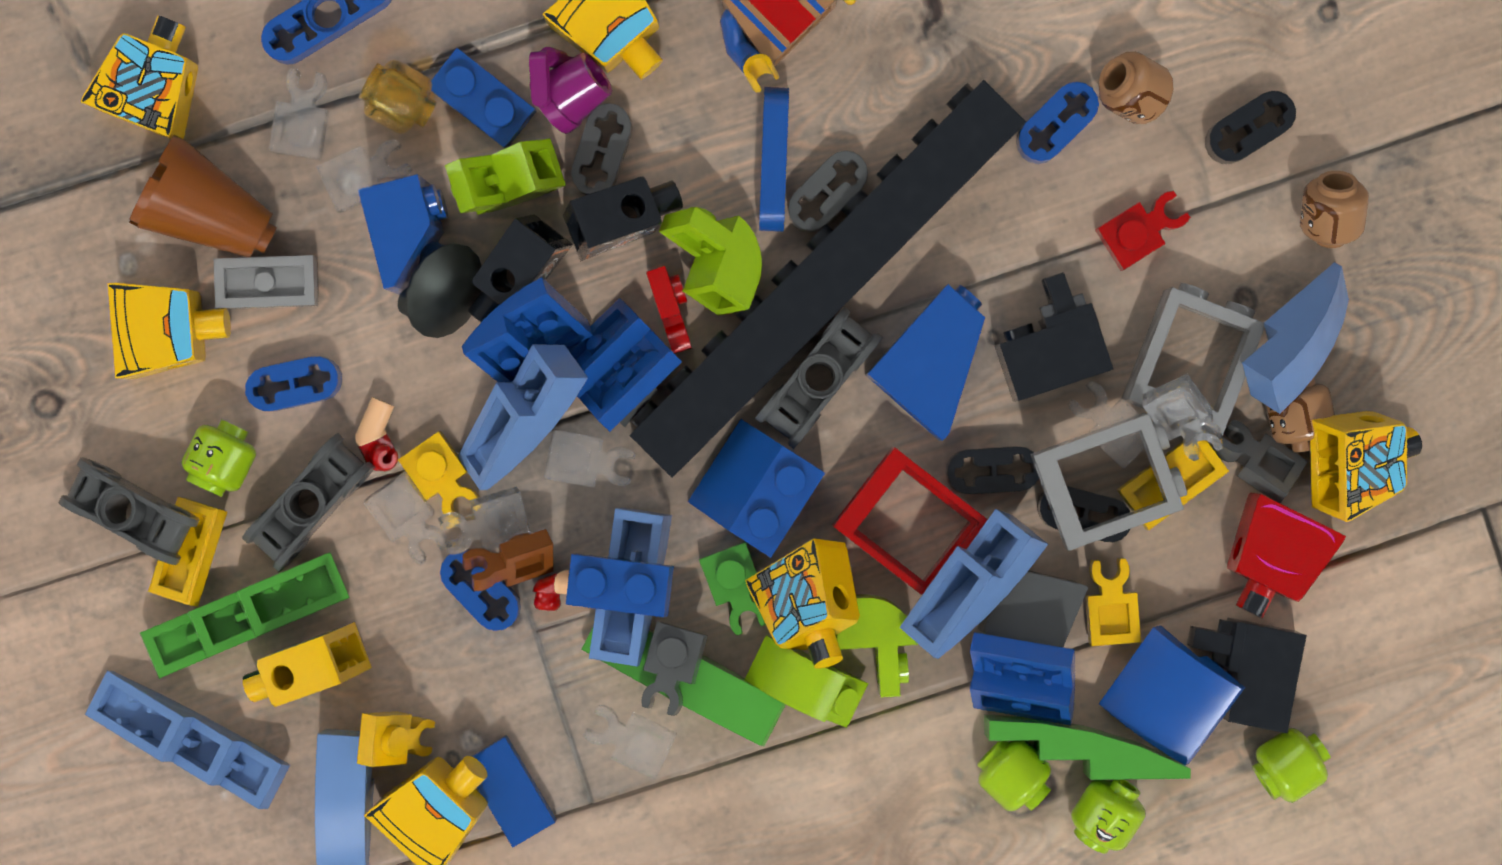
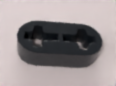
[1205,91,1296,164]
[945,446,1039,494]
[1037,486,1130,543]

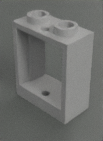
[1121,283,1265,436]
[1030,413,1187,551]

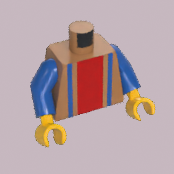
[720,0,856,93]

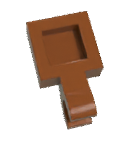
[462,529,553,591]

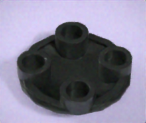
[397,241,482,338]

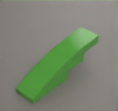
[140,552,350,679]
[581,628,786,747]
[984,714,1191,780]

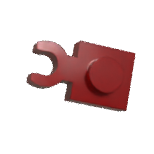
[1095,191,1191,271]
[646,266,692,354]

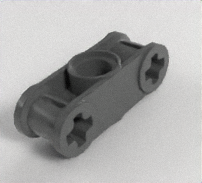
[755,306,883,449]
[242,433,375,572]
[58,457,200,565]

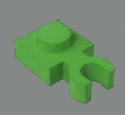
[699,542,766,635]

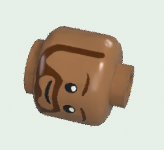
[1099,51,1174,124]
[1300,171,1369,248]
[1265,378,1335,452]

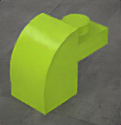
[445,138,566,215]
[659,206,762,316]
[836,594,918,697]
[744,635,869,728]

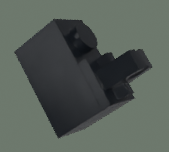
[994,272,1114,402]
[1187,617,1307,733]

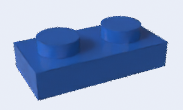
[426,48,537,149]
[566,553,674,618]

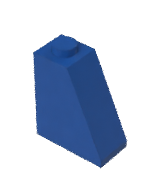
[866,284,985,441]

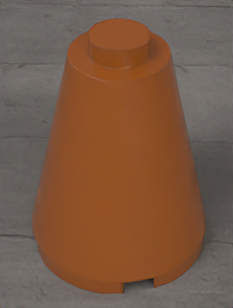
[129,135,277,257]

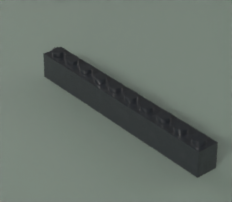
[629,80,1026,478]

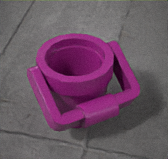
[529,47,612,134]

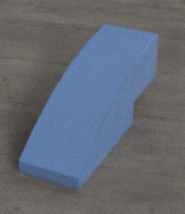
[1242,262,1349,414]
[458,344,588,490]
[589,508,672,667]
[900,509,1048,659]
[315,729,374,865]

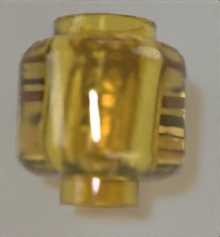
[358,59,437,134]

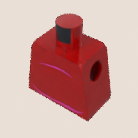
[1227,492,1346,619]

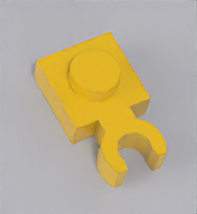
[398,431,482,524]
[1085,558,1141,646]
[357,711,435,767]

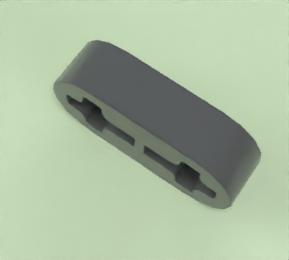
[571,103,632,195]
[788,151,868,233]

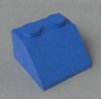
[358,174,448,295]
[688,419,825,558]

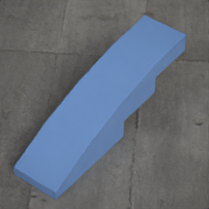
[85,671,290,809]

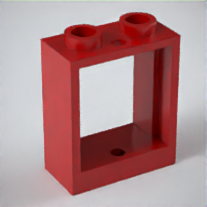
[831,447,988,595]

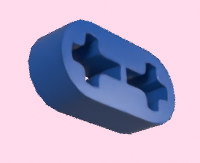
[1016,82,1099,164]
[245,356,342,411]
[440,549,521,631]

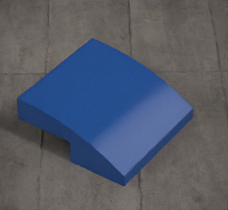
[462,277,593,382]
[567,298,682,432]
[1099,626,1245,765]
[970,632,1075,726]

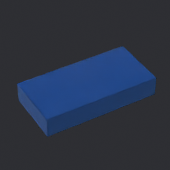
[472,735,557,848]

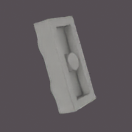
[213,255,318,309]

